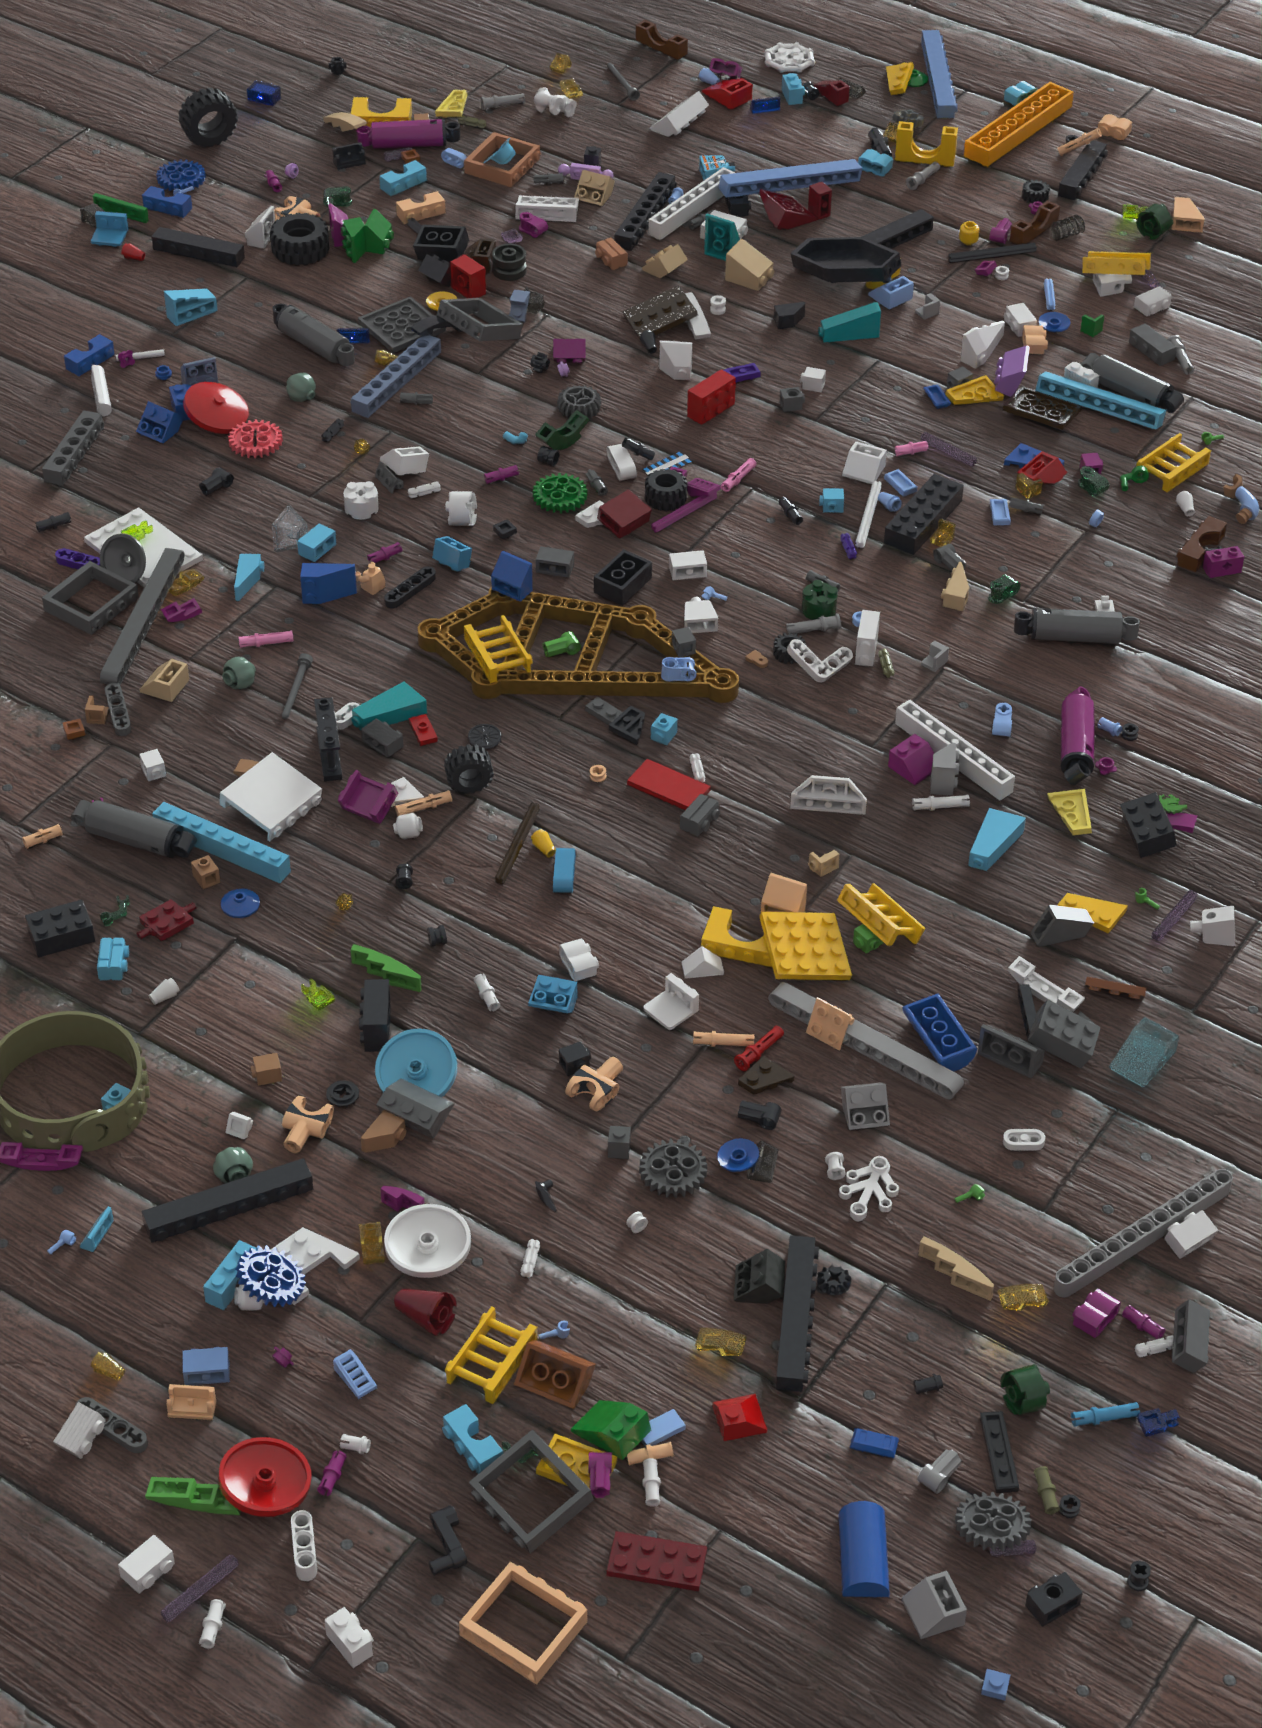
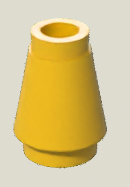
[531,829,556,858]

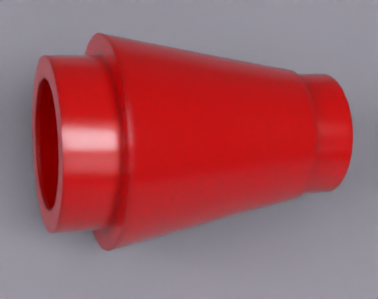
[121,243,146,261]

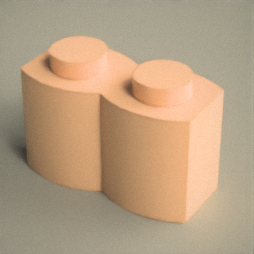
[1098,114,1132,140]
[1022,325,1048,354]

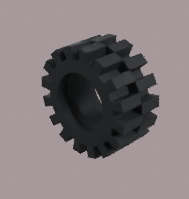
[1022,179,1050,203]
[773,632,806,664]

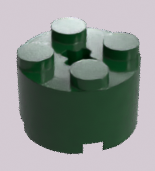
[1136,204,1173,240]
[802,580,838,620]
[1000,1364,1050,1416]

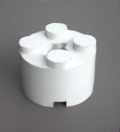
[343,481,379,519]
[445,491,477,526]

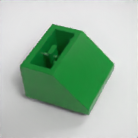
[341,217,366,263]

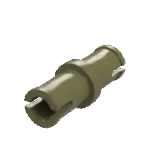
[1034,1466,1060,1514]

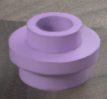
[285,163,299,179]
[557,361,570,377]

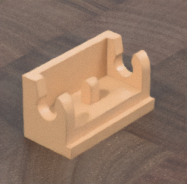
[167,1384,216,1420]

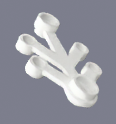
[839,1156,899,1221]

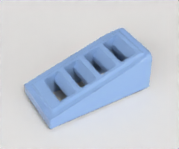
[333,1349,377,1399]

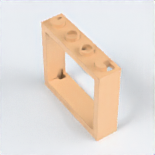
[459,1562,587,1685]

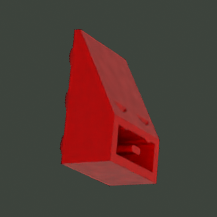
[702,78,753,109]

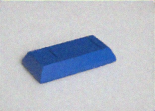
[923,384,951,409]
[850,1428,899,1458]

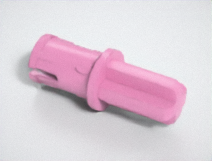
[895,441,928,457]

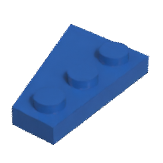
[1004,443,1064,468]

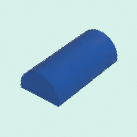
[902,993,977,1072]
[839,1501,890,1597]

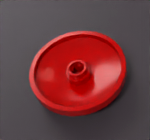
[183,382,249,434]
[218,1437,311,1517]

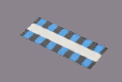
[642,451,693,474]

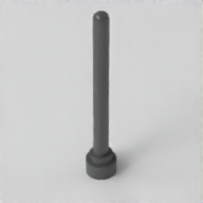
[607,63,640,101]
[282,653,313,719]

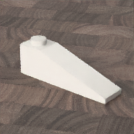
[961,321,1005,369]

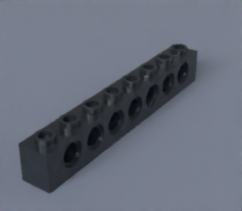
[614,172,677,251]

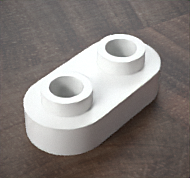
[1003,1129,1045,1150]

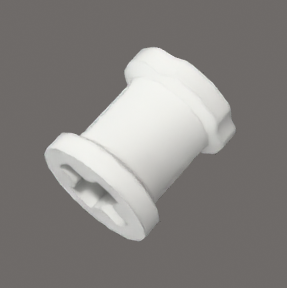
[825,1152,846,1180]

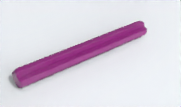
[651,492,717,532]

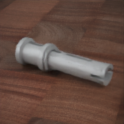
[480,93,525,110]
[906,162,940,190]
[1167,335,1194,375]
[786,614,841,635]

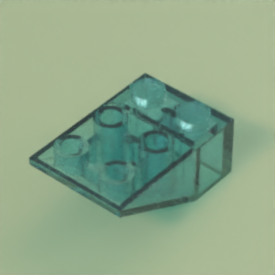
[1109,1017,1179,1088]

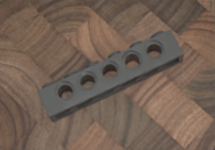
[42,410,104,485]

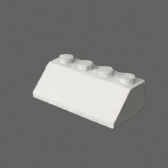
[650,91,709,137]

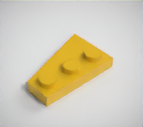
[886,62,914,95]
[945,375,1004,405]
[1058,893,1128,933]

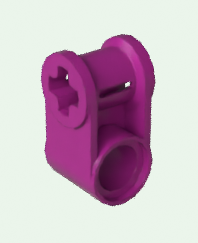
[519,212,548,238]

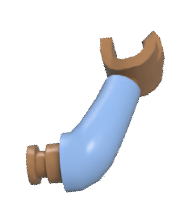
[1223,474,1259,524]

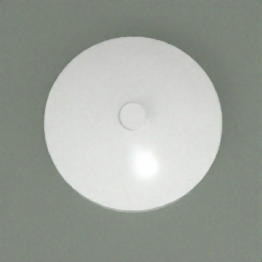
[384,1204,471,1278]

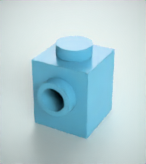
[819,488,844,512]
[651,713,678,745]
[101,1083,131,1110]

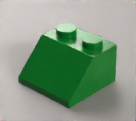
[365,209,394,254]

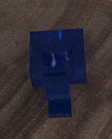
[1137,1408,1180,1437]

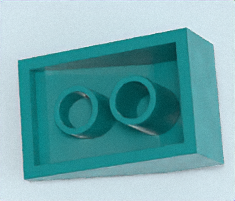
[704,214,740,261]

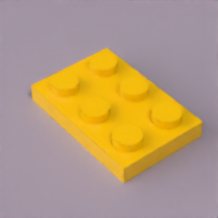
[536,1434,617,1489]

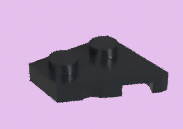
[609,706,645,745]

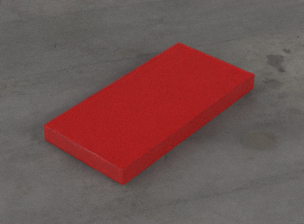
[627,759,710,810]

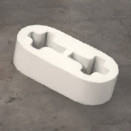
[335,702,359,730]

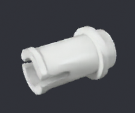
[340,1434,371,1454]

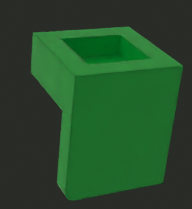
[1080,314,1104,337]

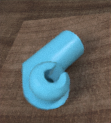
[503,431,528,444]

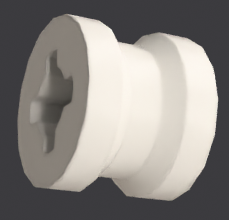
[710,295,726,315]

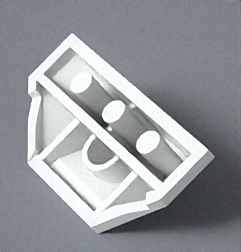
[790,775,867,815]

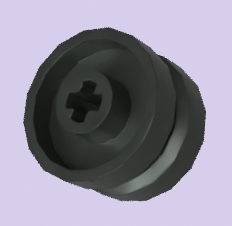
[492,244,526,281]

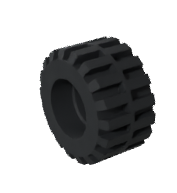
[645,469,687,511]
[444,744,494,794]

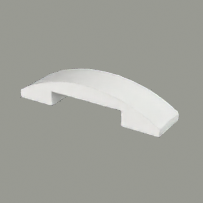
[1008,956,1085,1012]

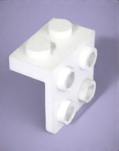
[644,973,699,1030]

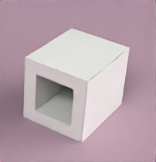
[800,367,826,392]

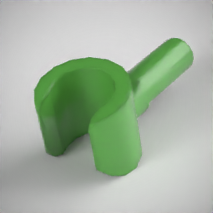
[1202,432,1224,445]
[1135,888,1160,910]
[955,1184,985,1203]

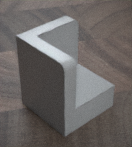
[915,293,940,320]
[921,640,949,672]

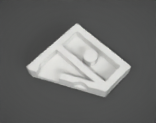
[575,500,604,528]
[391,777,424,807]

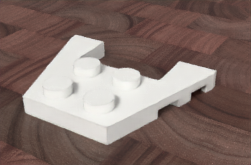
[270,1227,360,1305]

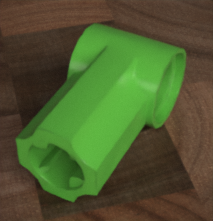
[543,631,581,657]

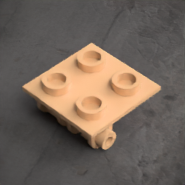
[806,998,855,1051]

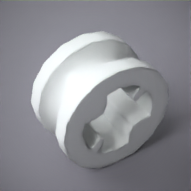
[995,266,1009,280]
[626,1212,648,1233]

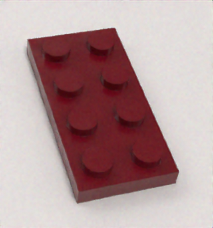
[607,1531,707,1591]

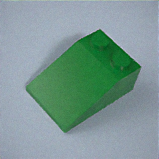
[571,1400,651,1460]

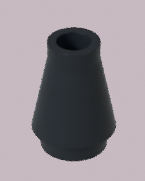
[640,330,657,354]

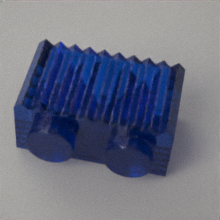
[247,80,281,106]

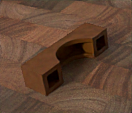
[636,20,688,60]
[1010,201,1060,245]
[1176,516,1227,573]

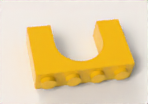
[351,97,412,129]
[895,121,958,167]
[701,906,772,967]

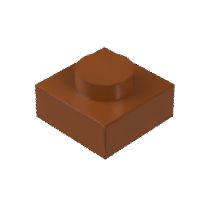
[401,149,420,164]
[62,719,85,740]

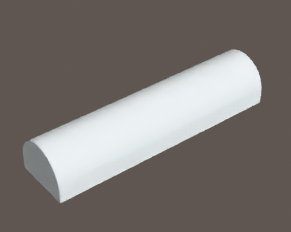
[91,365,112,416]

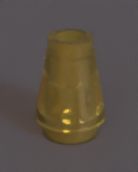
[375,349,398,365]
[91,1351,126,1381]

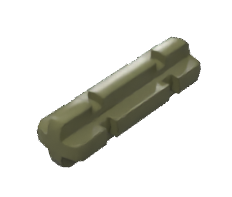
[458,115,486,129]
[878,648,894,678]

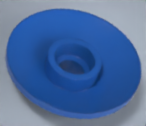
[1039,312,1070,332]
[221,889,260,918]
[717,1138,759,1172]

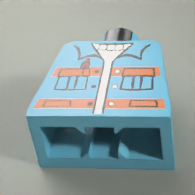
[699,156,735,180]

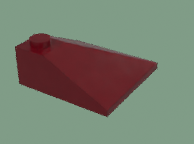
[759,189,817,230]

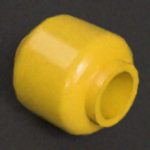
[959,221,979,245]

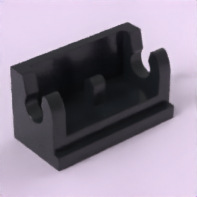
[332,142,366,170]

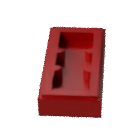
[409,714,438,746]

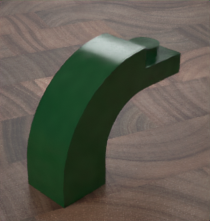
[535,410,590,450]

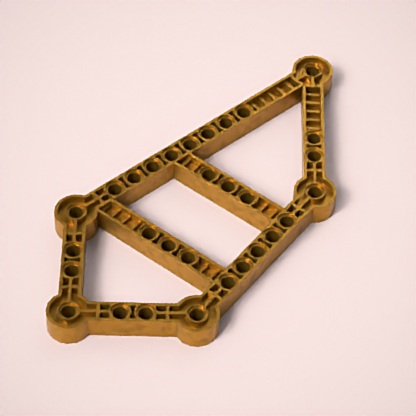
[417,586,739,703]

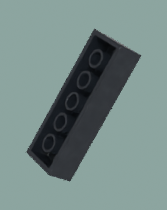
[884,474,964,555]

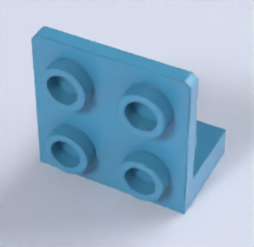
[91,211,128,247]

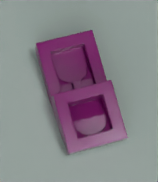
[161,598,203,622]
[1166,813,1197,833]
[380,1186,425,1212]

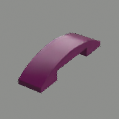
[0,1142,83,1171]

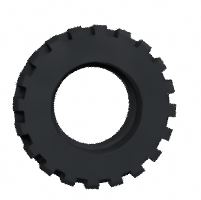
[178,88,238,147]
[270,213,330,266]

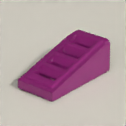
[687,478,721,497]

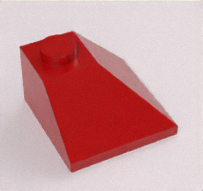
[1017,451,1067,483]
[712,1394,767,1441]

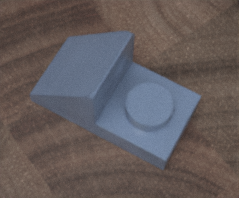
[509,290,530,323]

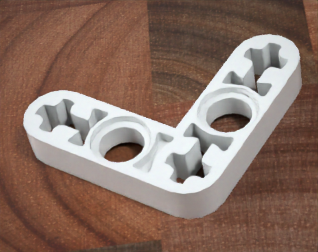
[787,639,853,682]

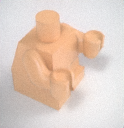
[356,562,385,595]

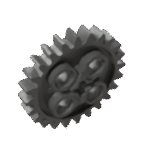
[639,1139,707,1198]
[955,1492,1031,1552]

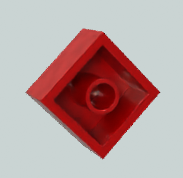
[450,255,486,298]

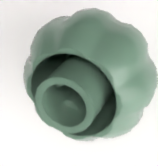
[286,373,316,402]
[222,656,256,689]
[213,1147,253,1184]

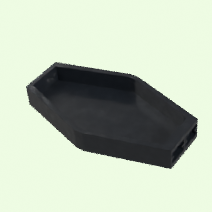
[790,237,902,283]

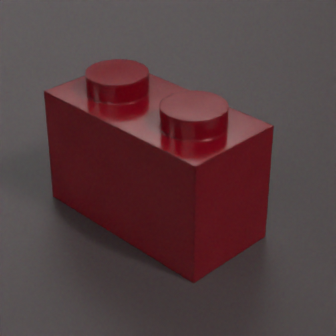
[808,181,832,220]

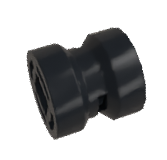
[537,446,560,466]

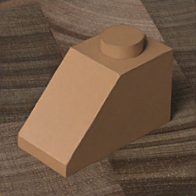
[361,1110,406,1153]

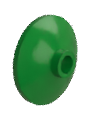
[907,70,928,87]

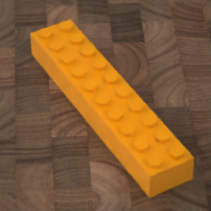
[964,82,1074,167]

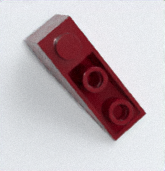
[813,80,850,106]

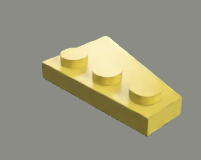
[435,90,467,118]
[1047,789,1092,835]

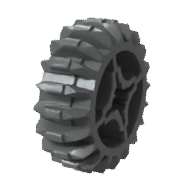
[557,385,601,418]

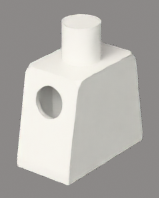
[1093,273,1132,297]
[684,597,718,633]
[1190,906,1235,946]

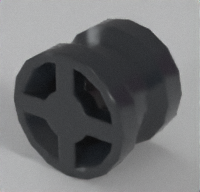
[427,925,447,947]

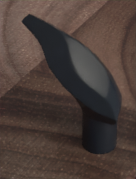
[535,1179,557,1212]

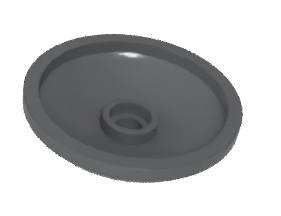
[100,534,146,583]

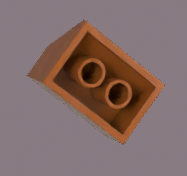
[514,1340,596,1409]

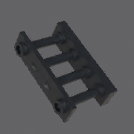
[314,697,343,782]

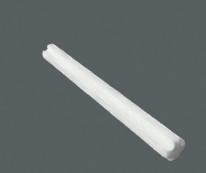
[855,481,882,548]

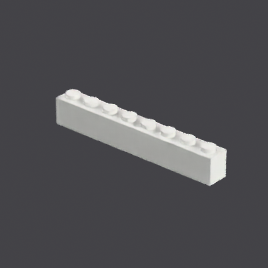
[648,167,735,240]
[895,700,1015,801]

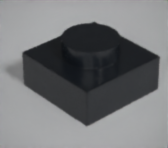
[493,519,517,539]

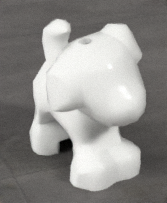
[534,87,577,117]

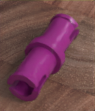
[264,170,282,192]
[484,465,519,484]
[367,542,402,563]
[1122,1305,1166,1339]
[317,1451,347,1496]

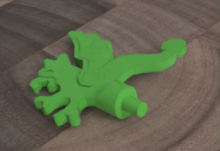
[1159,794,1187,814]

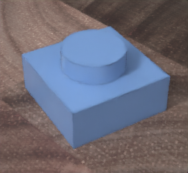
[981,1669,1010,1701]

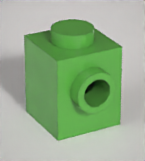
[853,924,884,953]

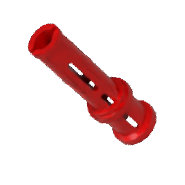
[734,1025,784,1071]

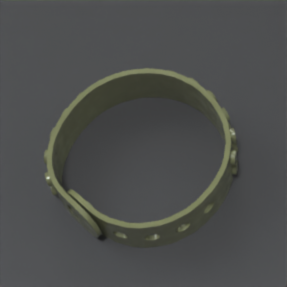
[0,1011,150,1152]

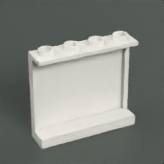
[220,752,322,842]

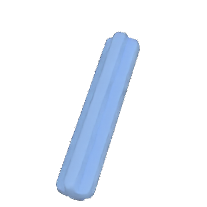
[1044,278,1055,310]

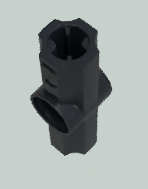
[868,127,892,157]

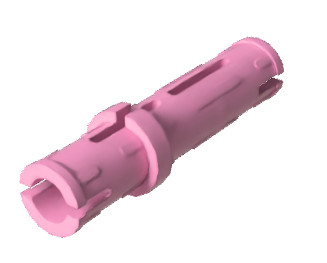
[721,458,757,492]
[239,630,293,648]

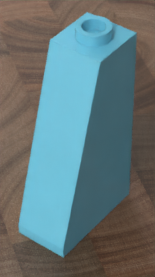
[968,808,1026,871]

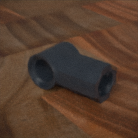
[199,467,234,496]
[738,1100,782,1130]

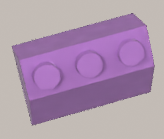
[994,346,1029,397]

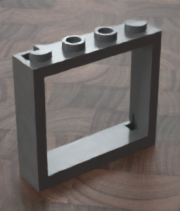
[437,298,523,341]
[42,561,139,635]
[469,1429,594,1554]

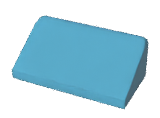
[80,1206,114,1252]

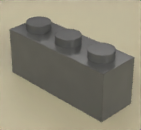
[1129,323,1177,366]
[1172,1299,1210,1373]

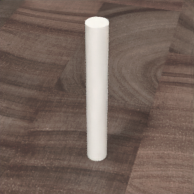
[116,349,165,361]

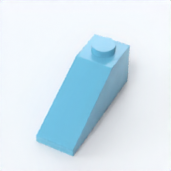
[234,554,264,601]

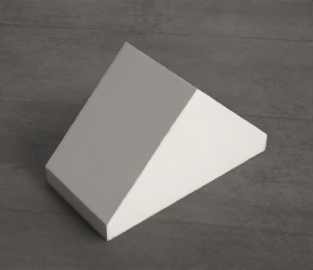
[682,946,724,979]

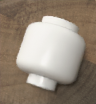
[393,813,423,839]
[234,1285,264,1310]

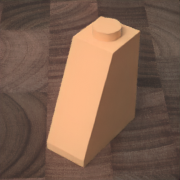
[1172,197,1204,233]

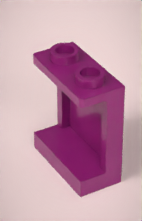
[338,770,398,824]

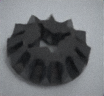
[326,1080,359,1108]
[817,1265,852,1295]

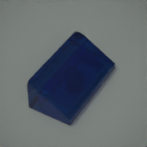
[750,97,781,114]
[337,328,370,343]

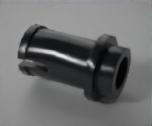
[913,1374,943,1395]

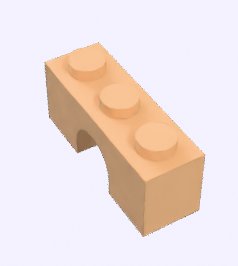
[396,191,446,224]

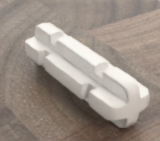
[408,482,441,498]
[690,753,705,783]
[521,1239,540,1278]
[1135,1335,1174,1357]

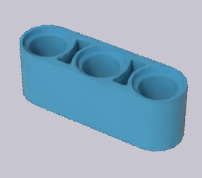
[553,848,576,893]

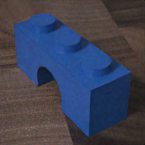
[142,186,192,218]
[64,334,115,376]

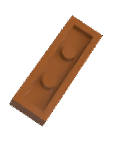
[1085,976,1146,999]

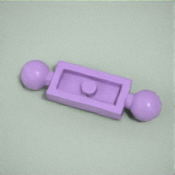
[558,163,613,180]

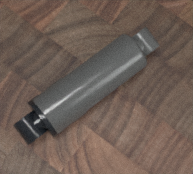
[272,303,355,366]
[1080,353,1184,413]
[1014,608,1140,644]
[71,800,197,858]

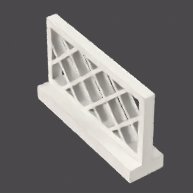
[516,196,579,222]

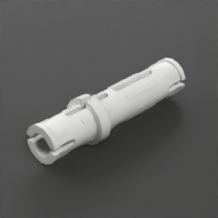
[912,795,970,811]

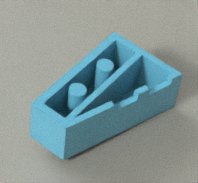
[164,289,218,326]

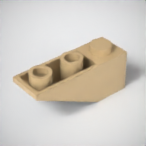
[941,562,969,611]

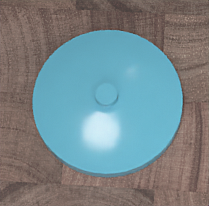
[375,1029,457,1097]

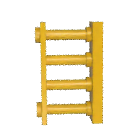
[1082,251,1151,275]
[1136,433,1211,492]
[464,615,533,683]
[837,883,925,946]
[445,1306,538,1404]

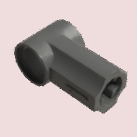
[933,544,966,570]

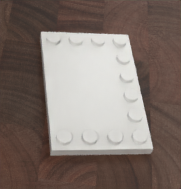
[84,508,203,588]

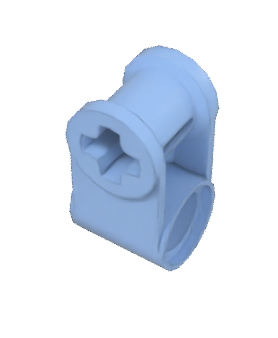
[661,657,696,681]
[992,703,1012,737]

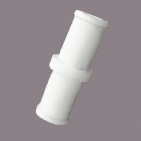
[474,974,500,1011]
[642,1458,661,1507]
[199,1599,225,1648]

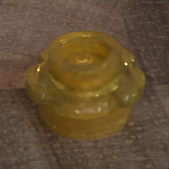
[354,438,370,454]
[335,892,353,911]

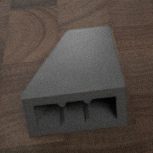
[1030,905,1094,947]

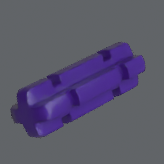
[840,533,857,560]

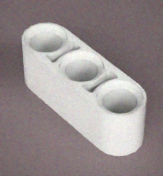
[607,444,637,481]
[291,1510,317,1581]

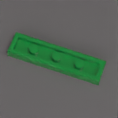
[93,193,149,223]

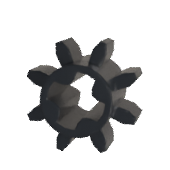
[328,57,347,75]
[530,352,550,373]

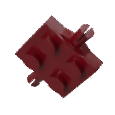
[136,899,197,942]

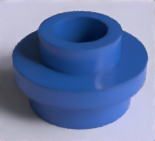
[155,365,172,380]

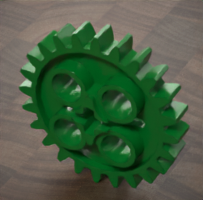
[533,473,587,513]

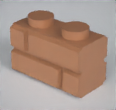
[595,238,628,270]

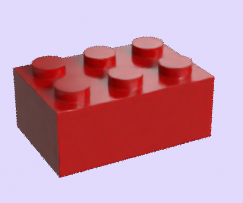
[687,369,736,425]

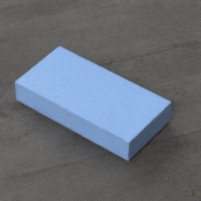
[884,469,917,497]
[990,499,1011,525]
[641,1409,686,1447]

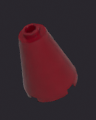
[394,1289,457,1336]

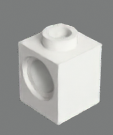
[139,749,166,781]

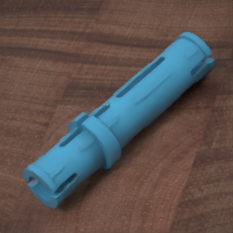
[1071,1402,1140,1427]

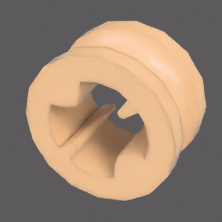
[590,765,607,782]

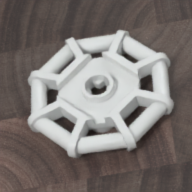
[764,42,815,73]

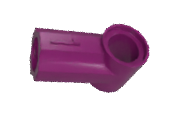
[989,218,1012,244]
[589,1452,612,1498]

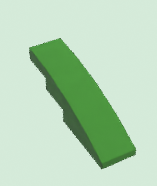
[351,944,422,992]
[145,1477,241,1515]

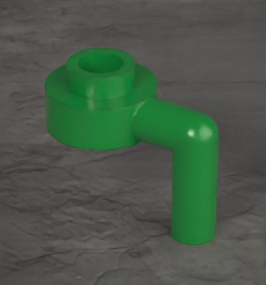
[1120,466,1149,491]

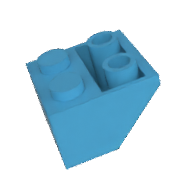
[528,975,577,1013]

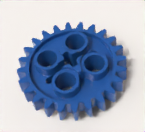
[156,159,206,191]
[235,1245,306,1307]

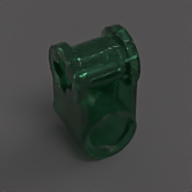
[323,186,352,207]
[1077,466,1109,496]
[988,574,1021,604]

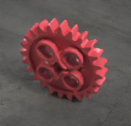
[228,419,283,458]

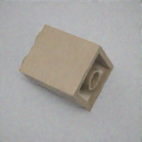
[725,239,774,291]

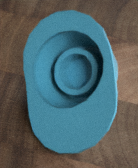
[483,138,516,164]

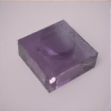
[501,228,523,244]

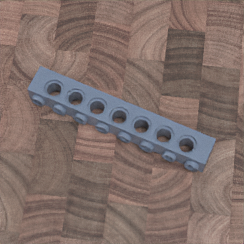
[351,335,441,418]

